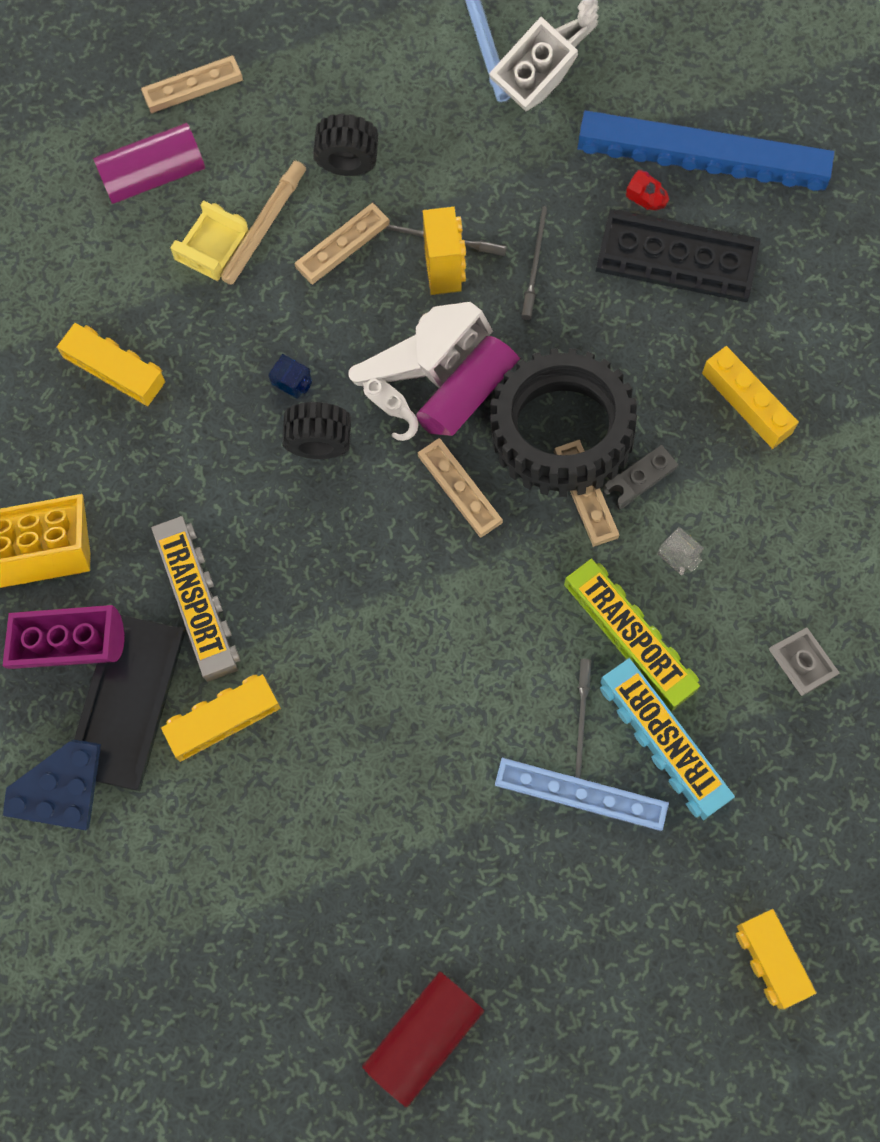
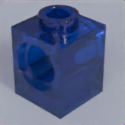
[268,354,312,399]

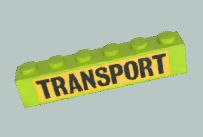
[564,558,700,712]

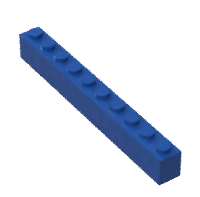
[578,110,834,191]

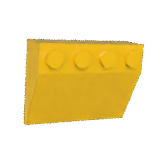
[0,494,90,588]

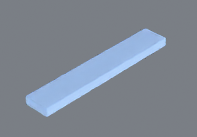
[495,758,669,831]

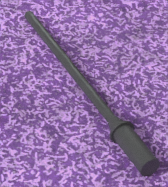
[521,206,547,320]
[384,225,507,256]
[575,659,592,779]

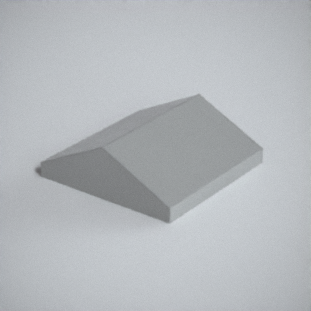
[769,628,840,696]

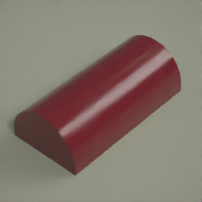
[362,971,485,1107]

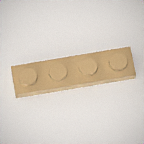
[141,55,243,113]
[295,203,390,285]
[418,438,503,538]
[554,440,619,547]

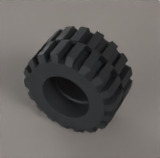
[313,114,379,176]
[282,402,351,459]

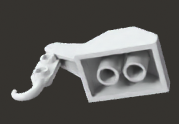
[489,0,599,111]
[349,302,493,441]

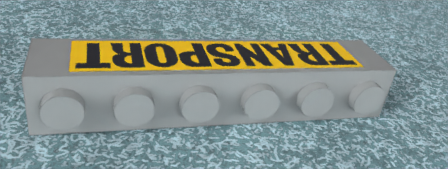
[151,516,241,682]

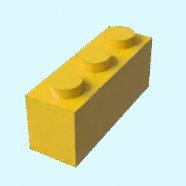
[736,909,816,1009]

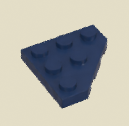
[3,739,101,830]

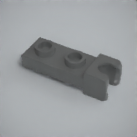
[603,445,678,510]

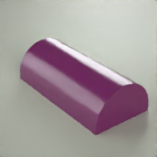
[93,123,205,204]
[416,336,520,436]
[2,605,124,669]

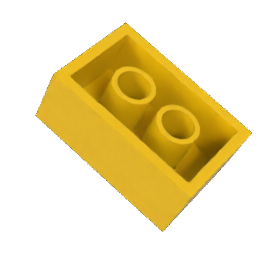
[423,207,466,295]

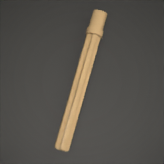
[221,161,306,285]

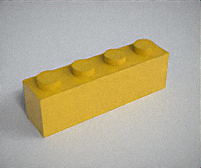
[57,323,165,407]
[702,346,799,449]
[161,674,281,762]

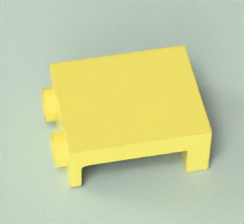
[170,201,249,281]

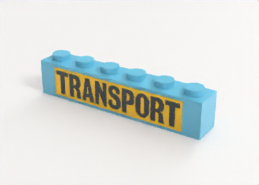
[600,658,735,820]

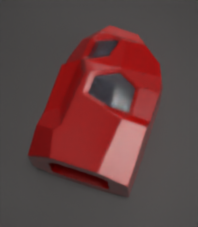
[626,170,669,211]

